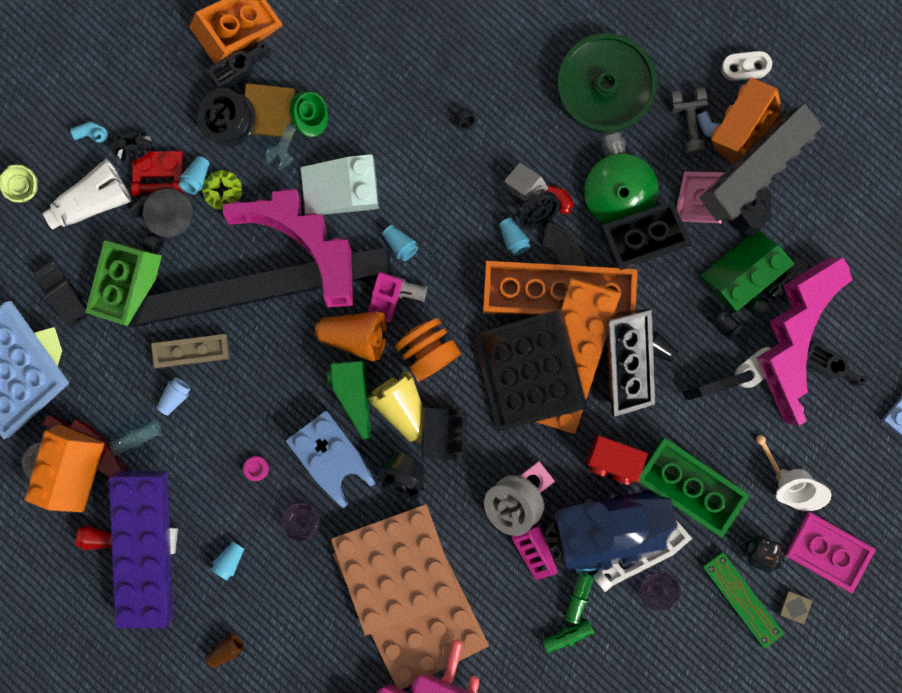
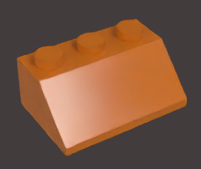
[711,77,783,164]
[25,424,105,512]

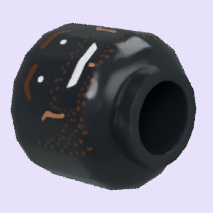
[744,536,784,573]

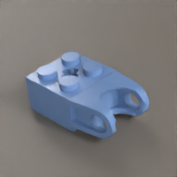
[286,410,376,508]

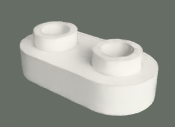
[721,51,772,81]
[734,347,771,388]

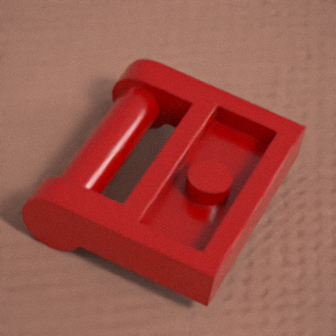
[131,151,184,196]

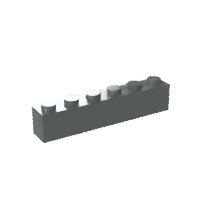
[699,103,822,221]

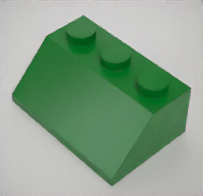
[699,230,794,314]

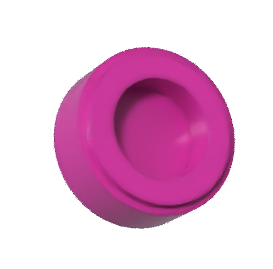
[243,456,269,481]

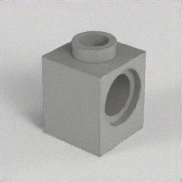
[504,163,548,202]

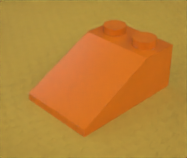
[189,0,283,64]

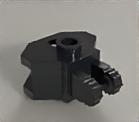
[728,187,771,235]

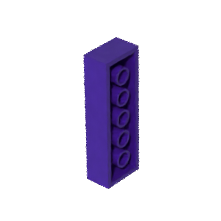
[109,471,173,628]

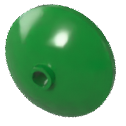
[584,154,658,225]

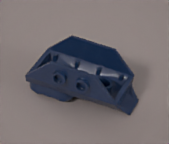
[554,490,678,571]

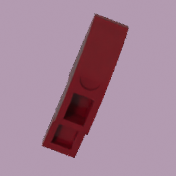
[43,415,127,481]

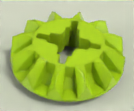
[202,170,242,210]

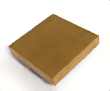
[245,83,296,139]

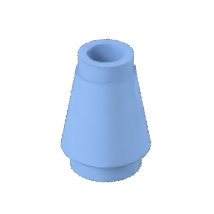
[156,377,191,415]

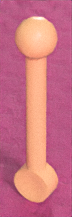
[756,435,781,481]

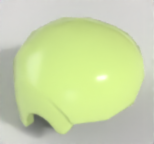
[0,165,38,203]

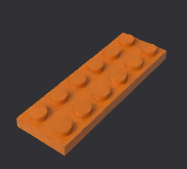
[537,277,621,434]

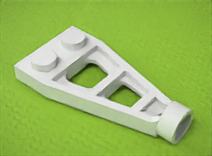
[593,521,692,592]

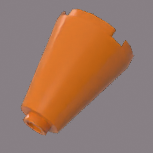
[315,311,387,361]

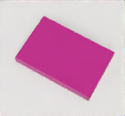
[784,512,876,593]

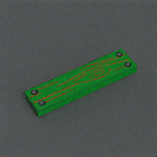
[702,551,784,649]

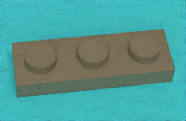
[151,334,230,369]

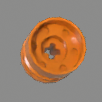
[395,318,462,382]

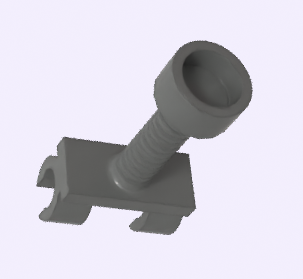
[670,87,708,155]

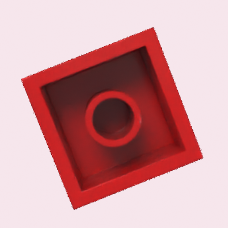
[584,436,648,485]

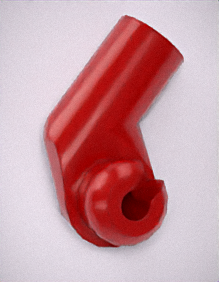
[546,185,574,214]

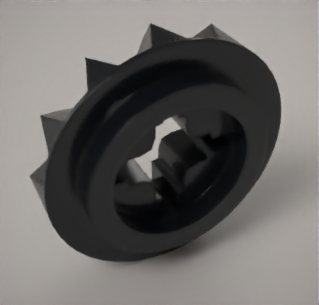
[112,129,152,161]

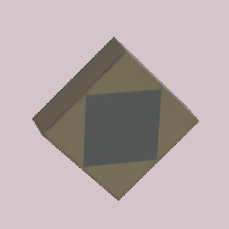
[778,591,812,624]

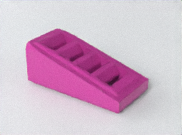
[512,526,558,580]

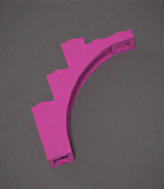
[223,189,353,307]

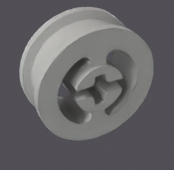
[484,475,544,536]

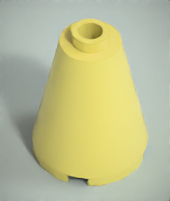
[367,371,423,443]

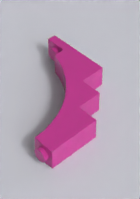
[756,258,853,426]

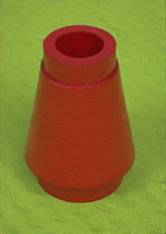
[76,525,112,550]

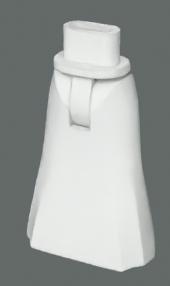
[43,159,131,230]

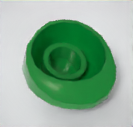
[289,91,328,137]

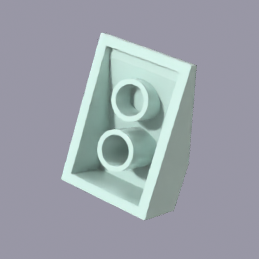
[301,155,379,215]

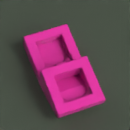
[368,271,404,322]

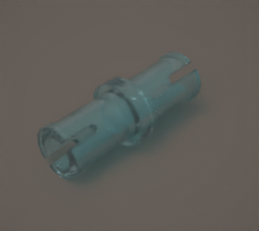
[109,420,162,456]

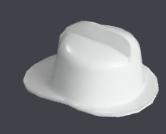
[776,469,831,511]

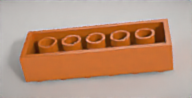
[483,261,637,317]

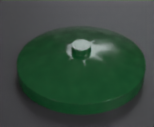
[557,33,657,133]

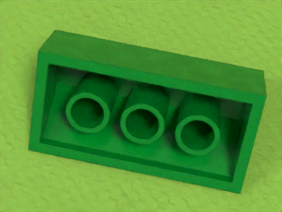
[638,438,750,538]

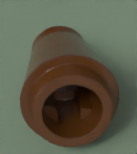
[205,634,244,668]

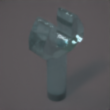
[266,123,296,170]

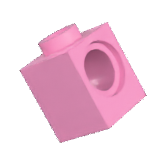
[519,461,555,493]

